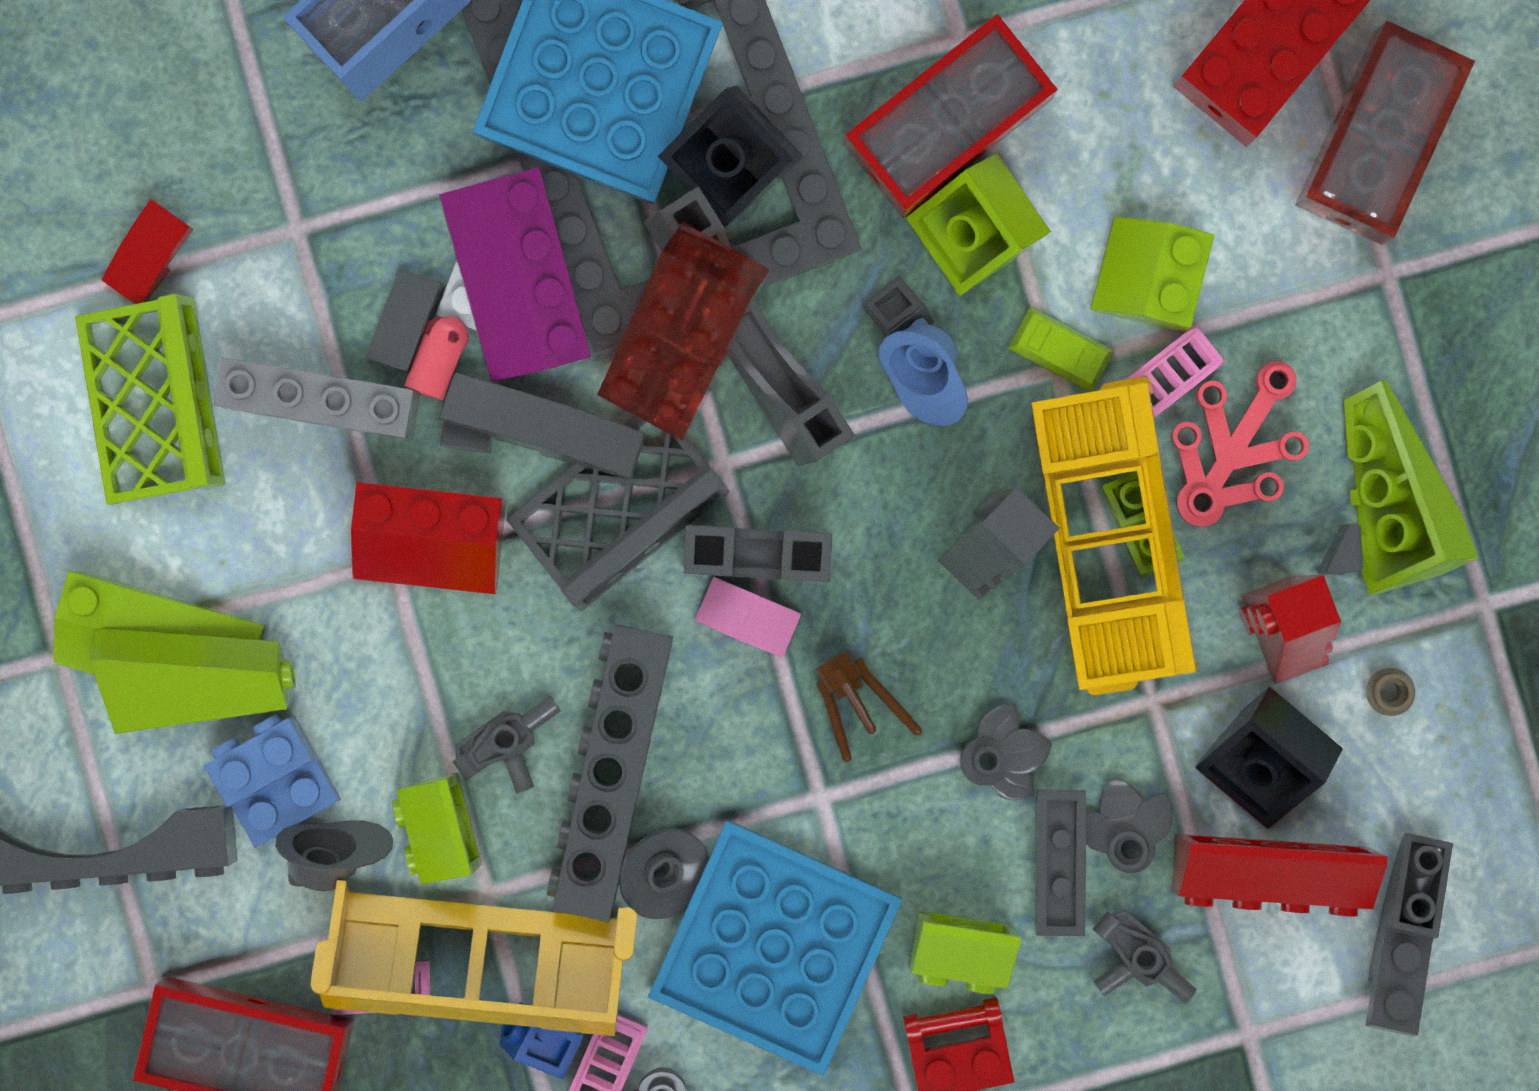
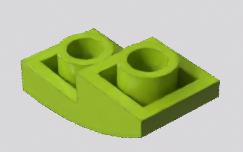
[1102,471,1185,580]

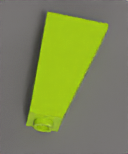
[89,628,296,734]

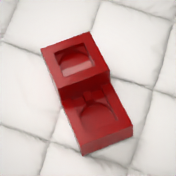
[102,199,194,304]

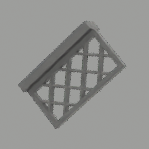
[506,406,730,611]

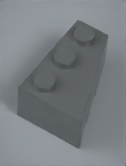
[938,487,1060,600]

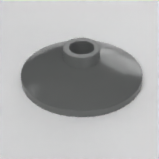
[619,828,709,919]

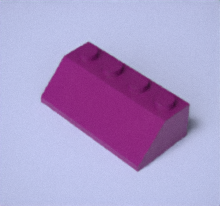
[438,167,591,382]

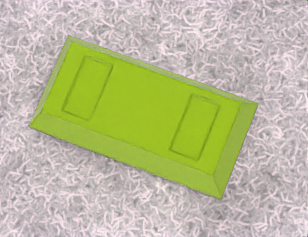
[1008,306,1114,392]

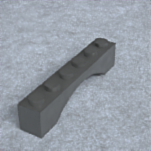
[643,186,855,466]
[0,805,238,894]

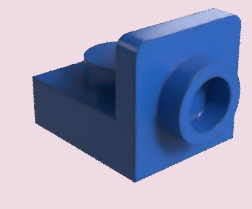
[500,1002,584,1079]

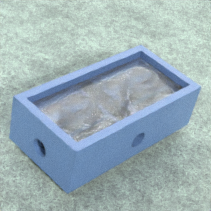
[283,0,472,102]

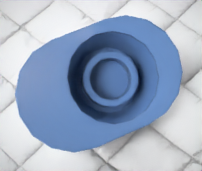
[878,318,968,426]

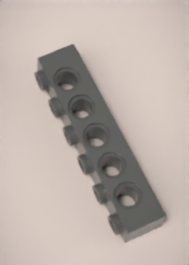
[546,624,674,922]

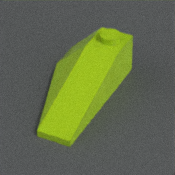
[1344,381,1479,595]
[53,571,266,675]

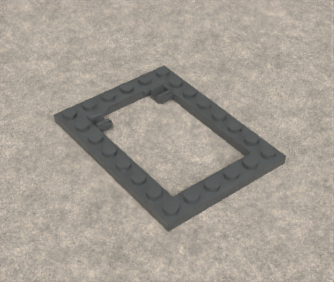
[461,0,862,354]

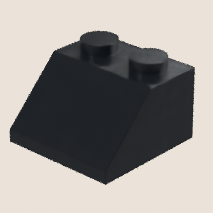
[658,86,803,227]
[1195,686,1343,829]

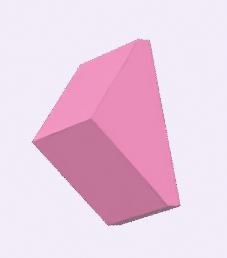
[695,576,801,658]

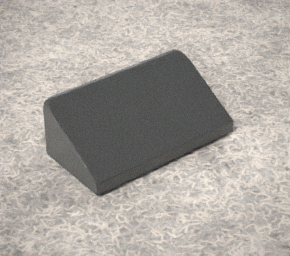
[365,268,445,374]

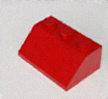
[351,482,507,595]

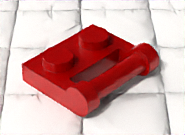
[903,997,1015,1091]

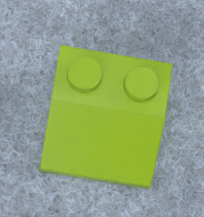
[906,153,1051,296]
[1090,217,1215,334]
[392,772,482,884]
[909,910,1021,994]

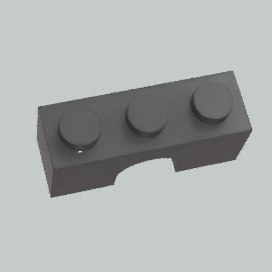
[683,525,833,582]

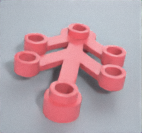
[1170,361,1309,527]

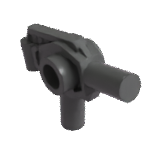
[452,696,561,794]
[1092,909,1197,1004]

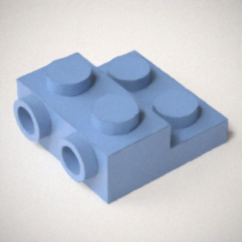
[204,714,341,848]

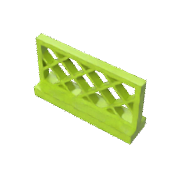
[75,294,226,505]

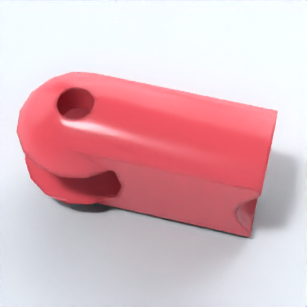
[403,316,469,401]

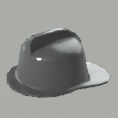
[275,821,393,891]

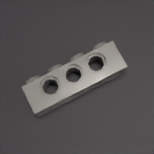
[213,357,420,441]

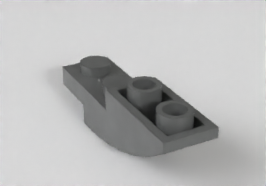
[1365,833,1453,1037]

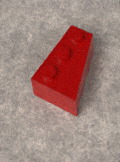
[1239,575,1341,684]

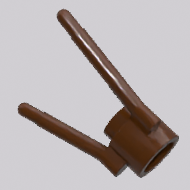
[815,650,922,762]

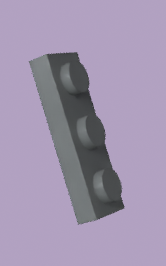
[1035,789,1086,936]

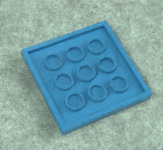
[473,0,723,205]
[648,819,903,1076]

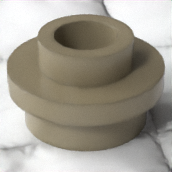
[1366,668,1415,716]

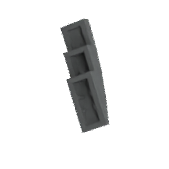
[439,373,646,480]

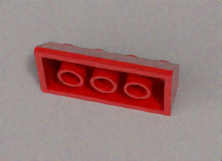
[1172,834,1388,917]

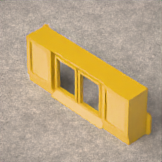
[1031,377,1200,695]
[310,880,637,1036]

